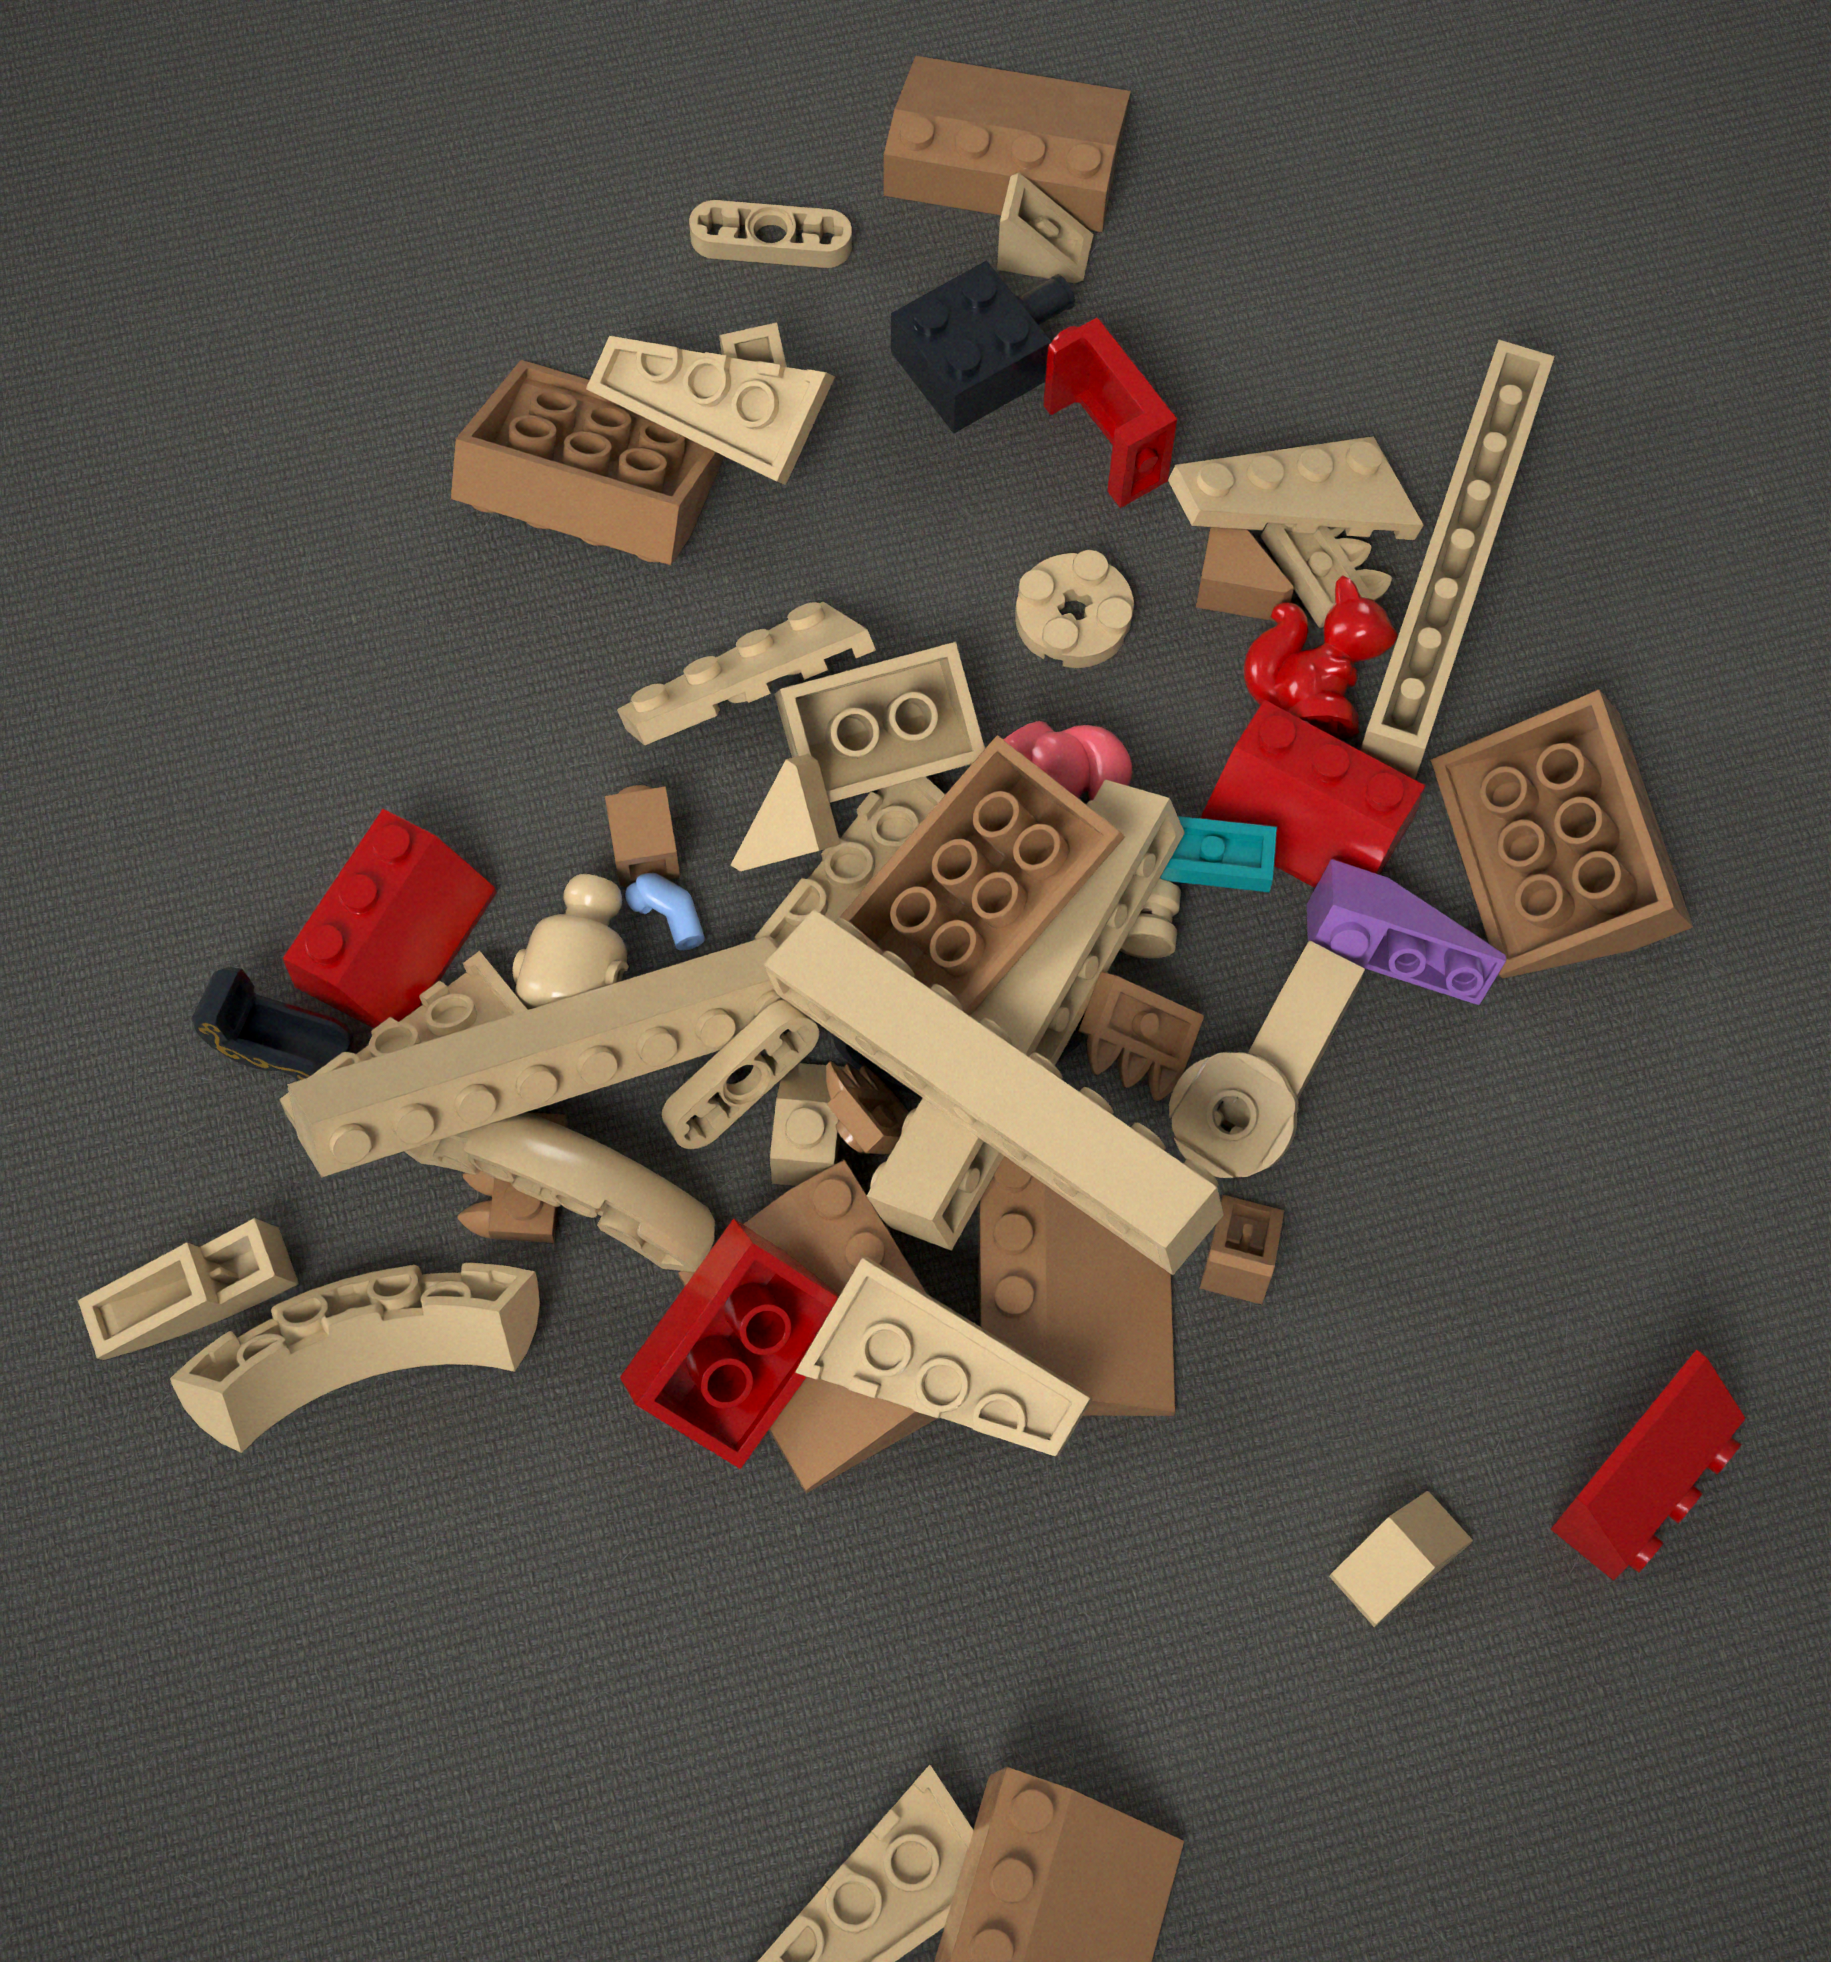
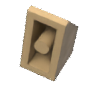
[770,1063,844,1186]

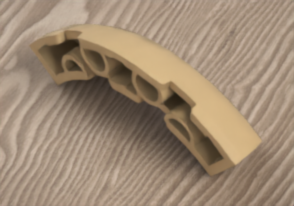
[404,1112,715,1272]
[170,1263,540,1453]

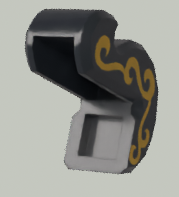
[192,967,354,1081]

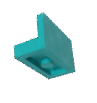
[1160,816,1277,892]

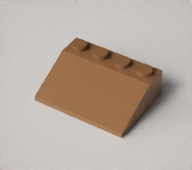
[884,56,1131,232]
[451,360,724,565]
[1431,690,1693,979]
[839,735,1125,1016]
[978,1156,1175,1416]
[678,1160,937,1493]
[934,1767,1184,1962]

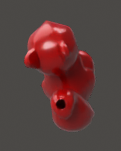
[1244,575,1398,739]

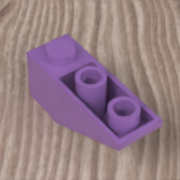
[1307,859,1506,1005]

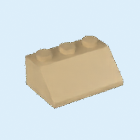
[774,642,985,803]

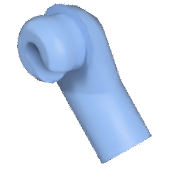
[625,873,705,950]

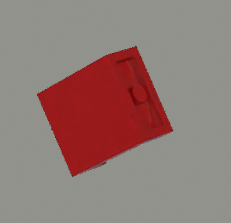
[1043,317,1177,508]

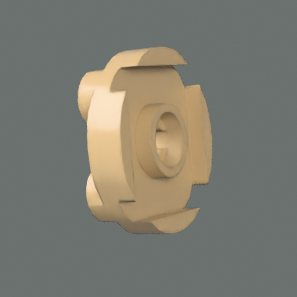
[1015,550,1134,668]
[1169,1052,1299,1178]

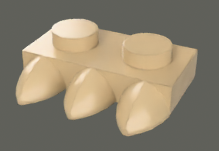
[1261,523,1392,628]

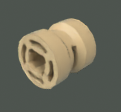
[1119,878,1181,959]

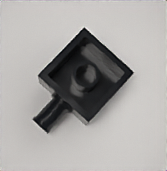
[891,260,1075,434]

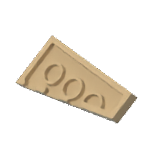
[586,336,835,485]
[1168,436,1424,540]
[617,602,876,745]
[755,777,945,949]
[279,951,528,1129]
[795,1257,1093,1456]
[757,1765,974,1962]

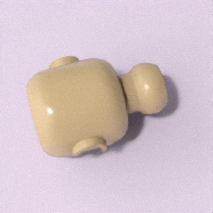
[513,874,629,1010]

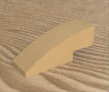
[1219,940,1365,1128]
[78,1218,299,1360]

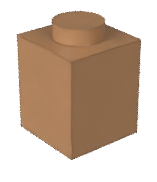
[605,785,680,887]

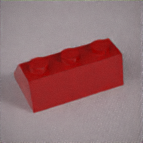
[1200,700,1426,888]
[282,809,497,1029]
[620,1218,840,1469]
[1551,1349,1746,1581]

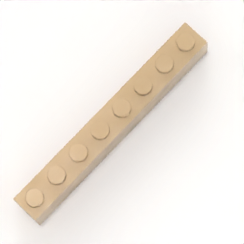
[1360,340,1555,780]
[867,780,1185,1251]
[763,909,1224,1275]
[287,937,784,1178]

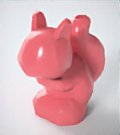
[1003,721,1133,801]

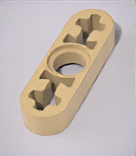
[689,200,852,268]
[662,1000,819,1149]

